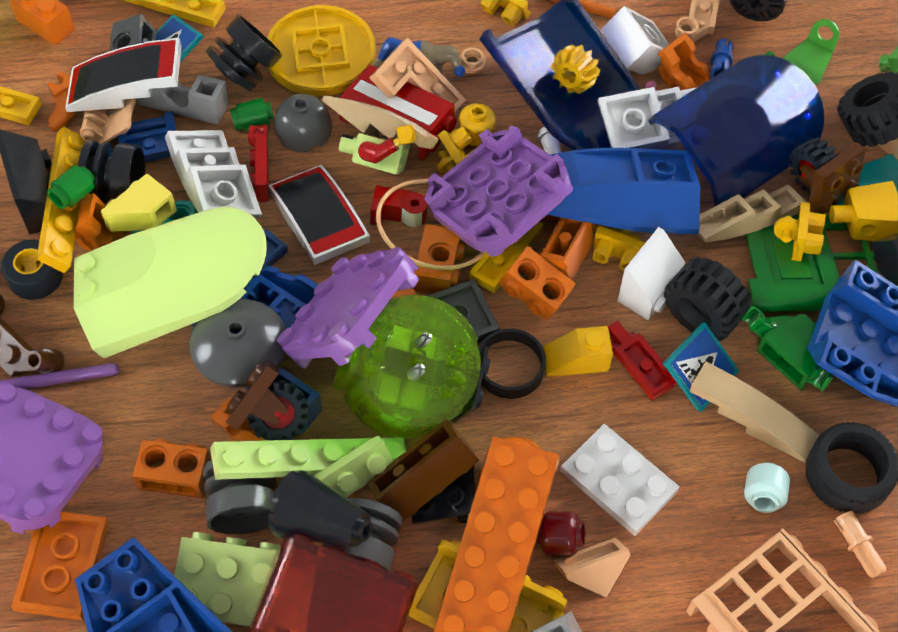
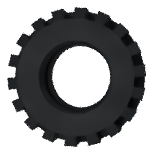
[837,72,898,147]
[664,257,751,341]

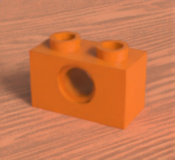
[414,224,466,294]

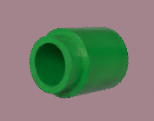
[230,97,274,132]
[47,165,95,210]

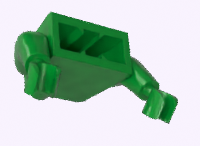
[740,306,833,392]

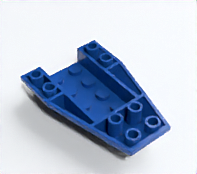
[547,148,700,235]
[807,260,898,407]
[75,537,233,632]

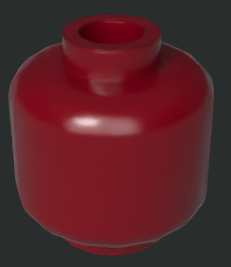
[535,511,586,556]

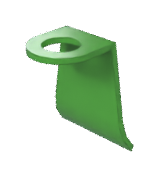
[779,19,840,84]

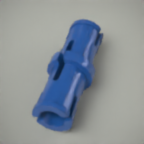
[710,38,734,83]

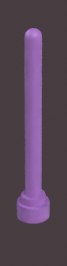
[0,363,120,389]

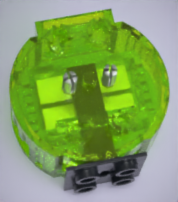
[333,295,490,439]

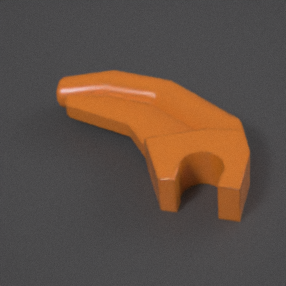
[47,71,77,131]

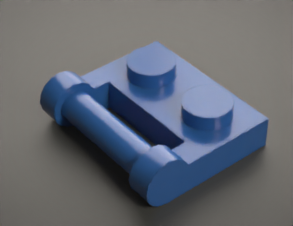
[117,111,177,162]

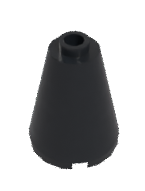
[268,470,372,547]

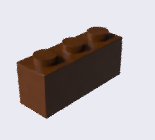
[367,419,479,522]

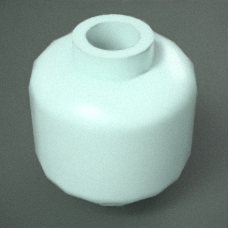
[744,463,790,513]

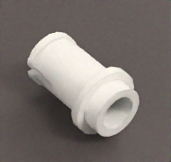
[537,126,561,155]

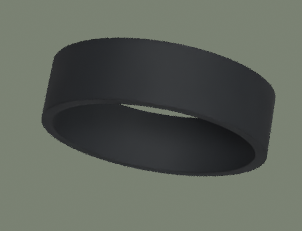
[477,329,546,399]

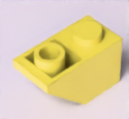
[101,174,177,232]

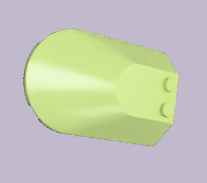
[73,207,267,358]

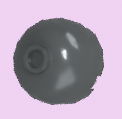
[274,94,332,152]

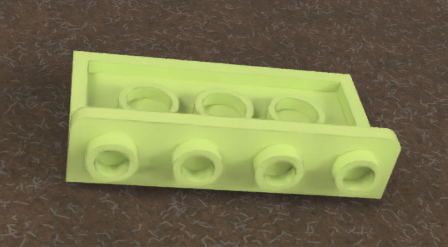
[174,532,320,632]

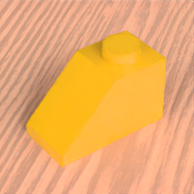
[543,326,613,377]

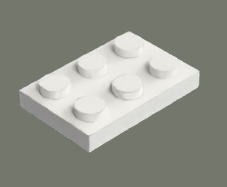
[560,424,680,536]

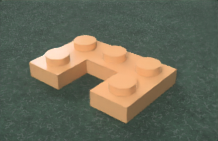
[369,38,466,112]

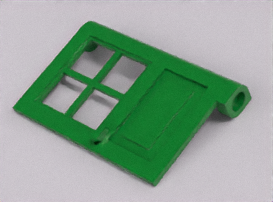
[745,214,878,313]

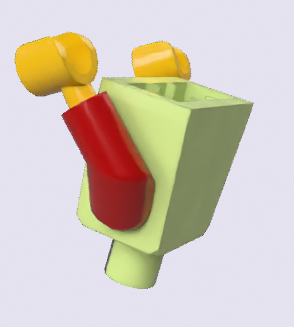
[339,125,416,174]

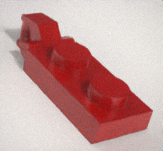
[248,125,269,202]
[608,320,677,401]

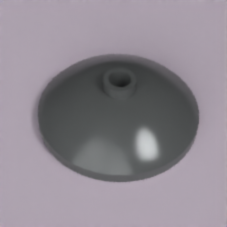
[189,299,286,387]

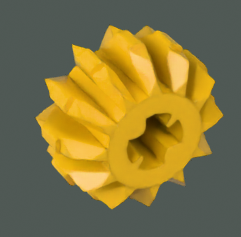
[550,44,601,94]

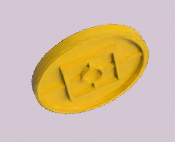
[267,5,376,97]

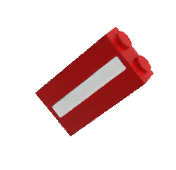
[339,64,457,161]

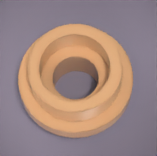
[459,47,486,74]

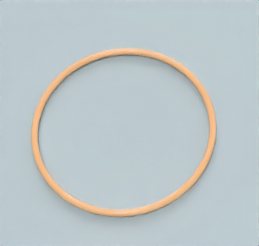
[376,179,487,270]

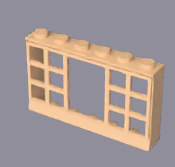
[686,528,880,632]

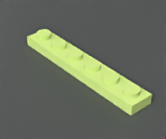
[210,437,406,480]

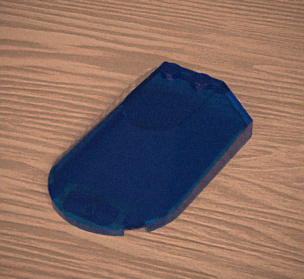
[479,0,640,150]
[648,55,824,207]

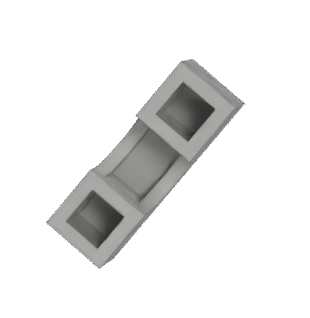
[137,75,229,125]

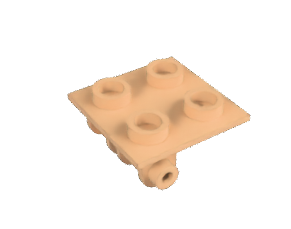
[80,99,136,144]

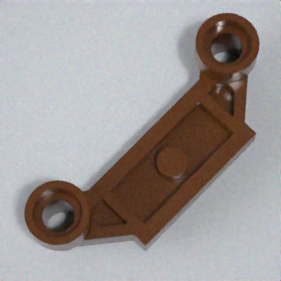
[0,295,64,377]

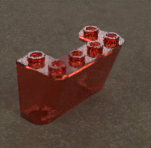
[248,534,419,632]

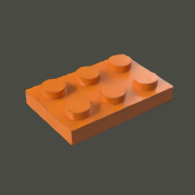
[11,512,109,620]

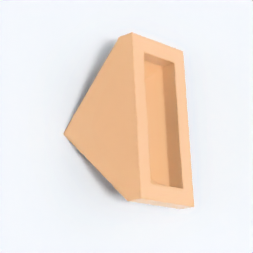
[554,537,630,597]

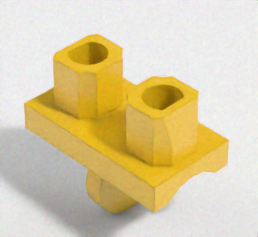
[480,0,531,27]
[436,126,476,174]
[774,201,826,262]
[592,225,646,272]

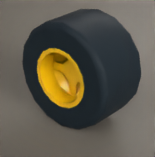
[1,239,63,300]

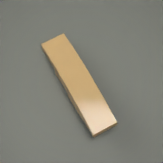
[322,95,439,149]
[697,184,806,243]
[690,361,819,463]

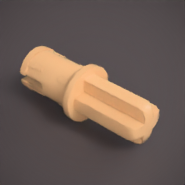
[834,511,886,578]

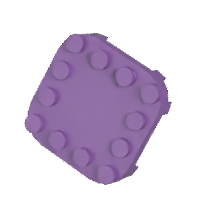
[424,125,573,257]
[277,247,419,368]
[0,384,103,534]

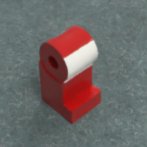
[370,185,428,227]

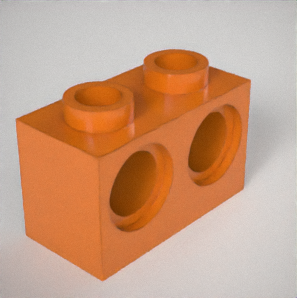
[498,246,576,321]
[132,439,211,499]

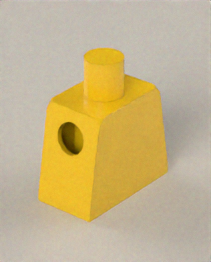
[829,181,898,241]

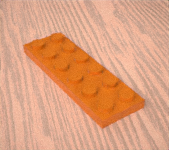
[434,436,560,632]

